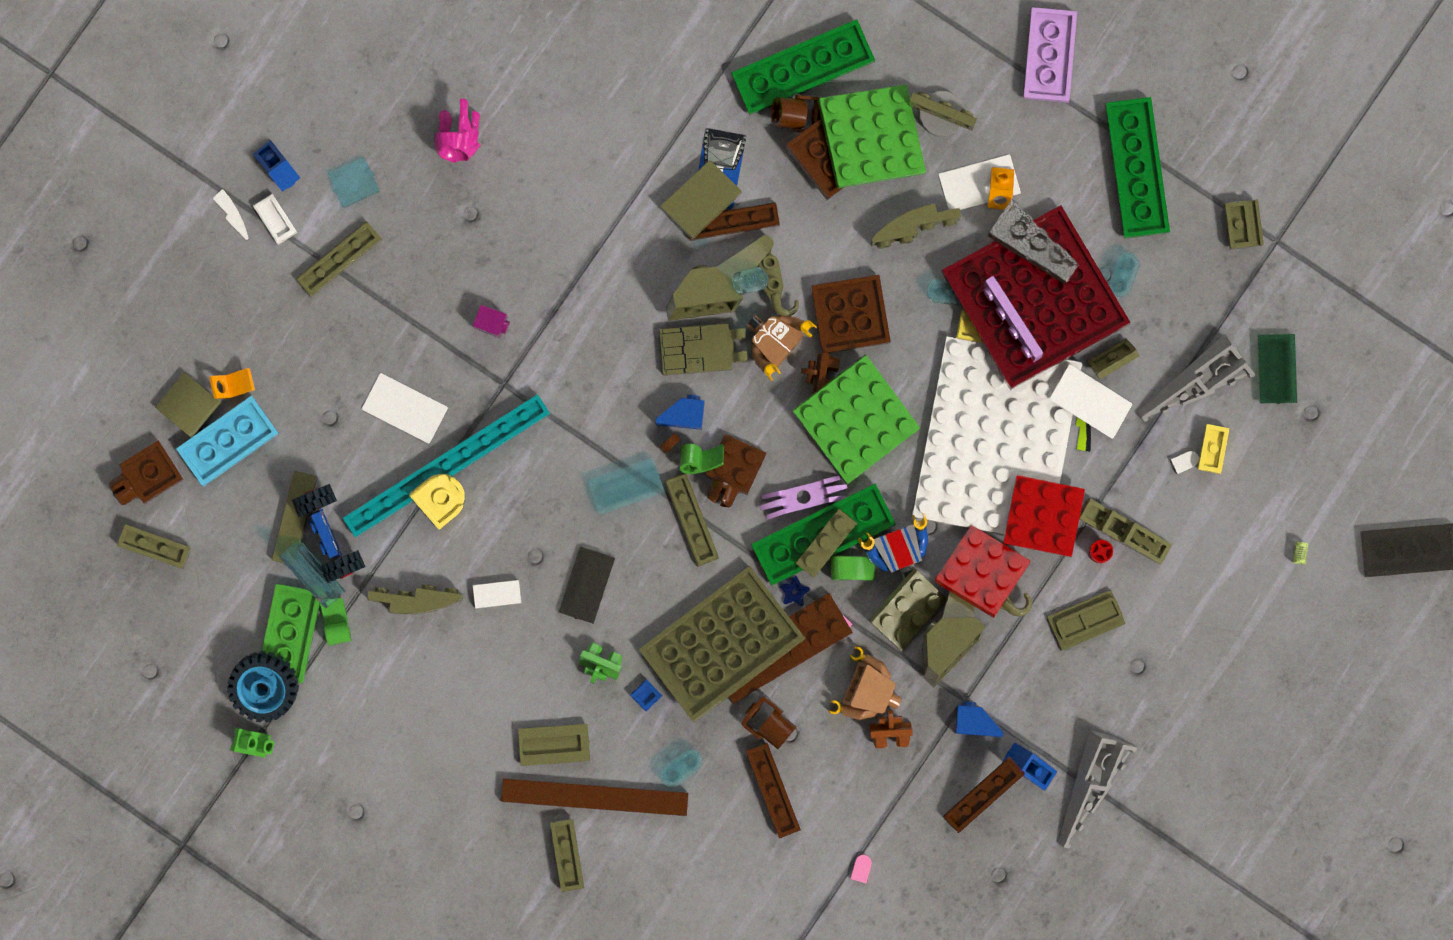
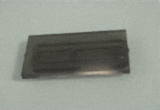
[558,547,615,624]

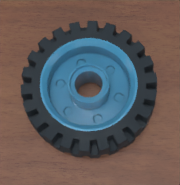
[227,651,299,722]

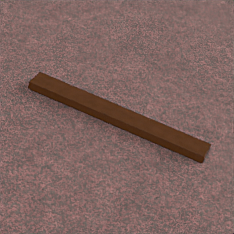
[501,779,689,816]

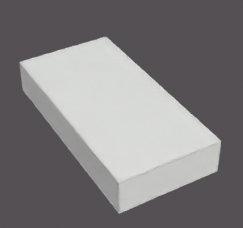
[253,194,297,245]
[473,580,522,609]

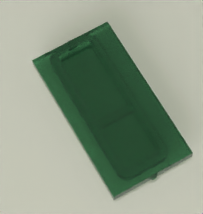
[1257,333,1297,404]

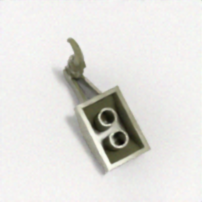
[666,235,799,321]
[922,591,1032,687]

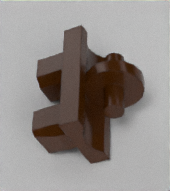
[801,352,840,394]

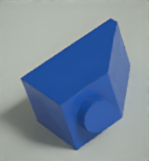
[253,140,300,192]
[656,395,705,430]
[955,701,1003,737]
[1002,742,1057,791]

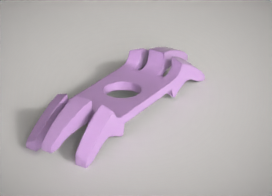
[760,476,847,520]

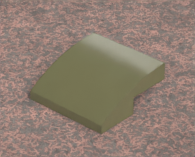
[155,372,221,438]

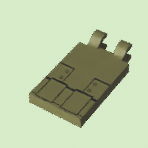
[660,324,748,376]

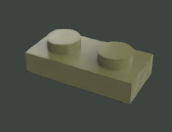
[1087,338,1139,379]

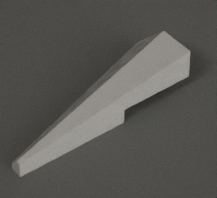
[1138,334,1256,422]
[1058,731,1138,848]

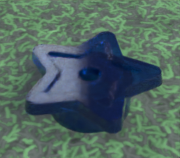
[780,576,810,606]

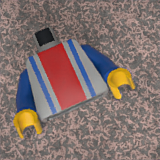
[858,513,928,580]

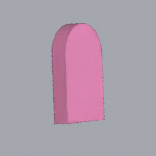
[850,855,872,883]

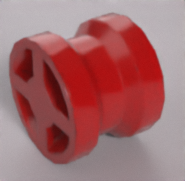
[1089,539,1113,564]

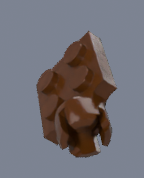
[705,434,767,508]
[109,440,184,505]

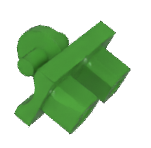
[579,643,622,684]
[230,728,275,758]

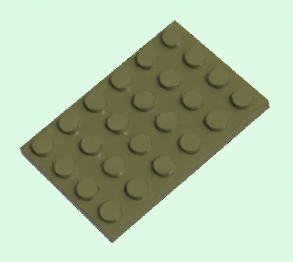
[639,566,805,723]

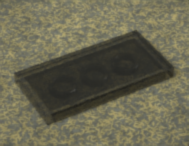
[1360,523,1453,578]

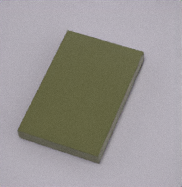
[660,160,742,240]

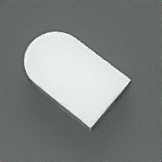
[1171,451,1199,474]

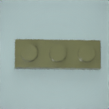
[909,92,977,131]
[796,509,857,578]
[117,524,191,569]
[550,819,585,892]

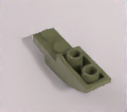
[871,203,961,249]
[367,584,464,614]

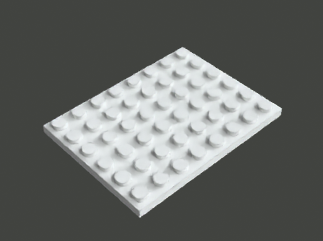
[912,337,1082,535]

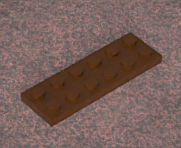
[729,593,853,704]

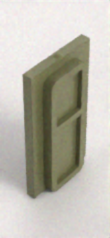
[1047,590,1126,651]
[518,724,590,766]

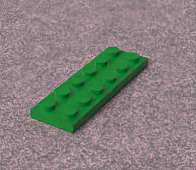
[731,19,875,115]
[1105,97,1170,239]
[751,483,896,586]

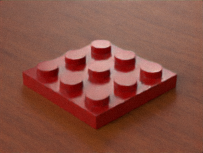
[1003,475,1085,557]
[935,525,1031,618]

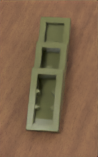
[1079,498,1172,565]

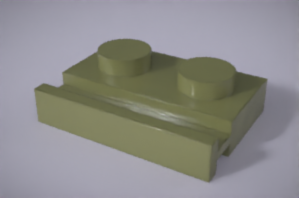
[1224,199,1264,250]

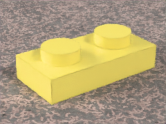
[1197,424,1230,474]

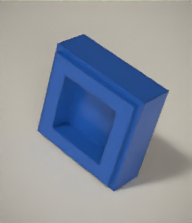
[630,679,662,712]

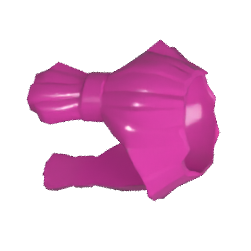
[434,98,481,163]

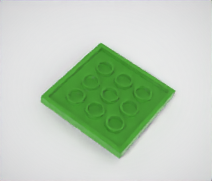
[818,85,926,189]
[792,355,920,484]

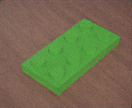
[262,584,322,684]

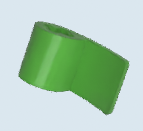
[680,444,724,474]
[831,556,875,581]
[320,598,352,646]

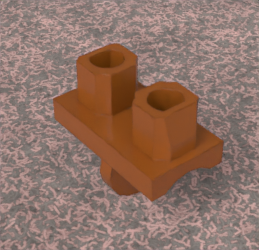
[869,710,913,748]

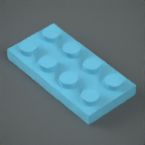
[176,396,279,487]

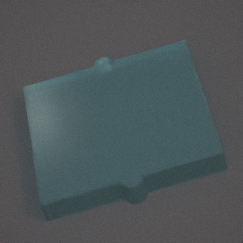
[328,157,380,208]

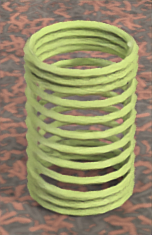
[1293,542,1308,564]

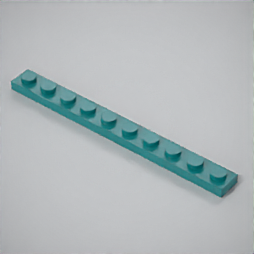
[343,394,550,538]

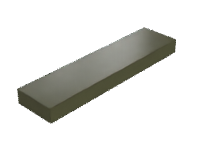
[296,221,382,297]
[272,471,317,566]
[665,473,719,567]

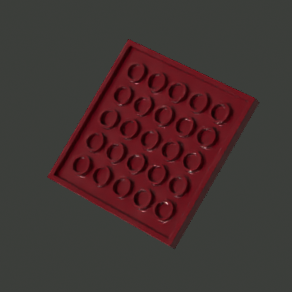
[941,205,1131,390]

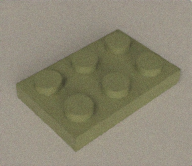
[868,568,947,651]

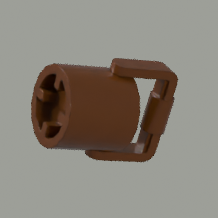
[771,95,821,132]
[742,696,797,749]

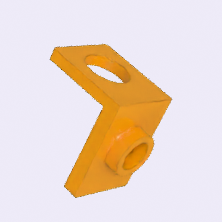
[988,167,1014,210]
[209,368,255,399]

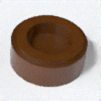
[658,432,681,454]

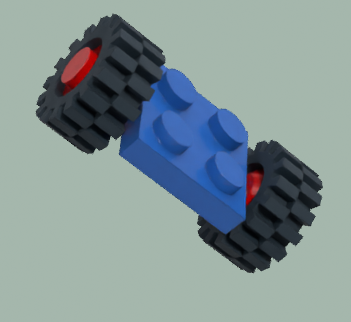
[291,484,366,583]

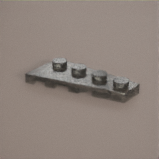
[988,198,1079,285]

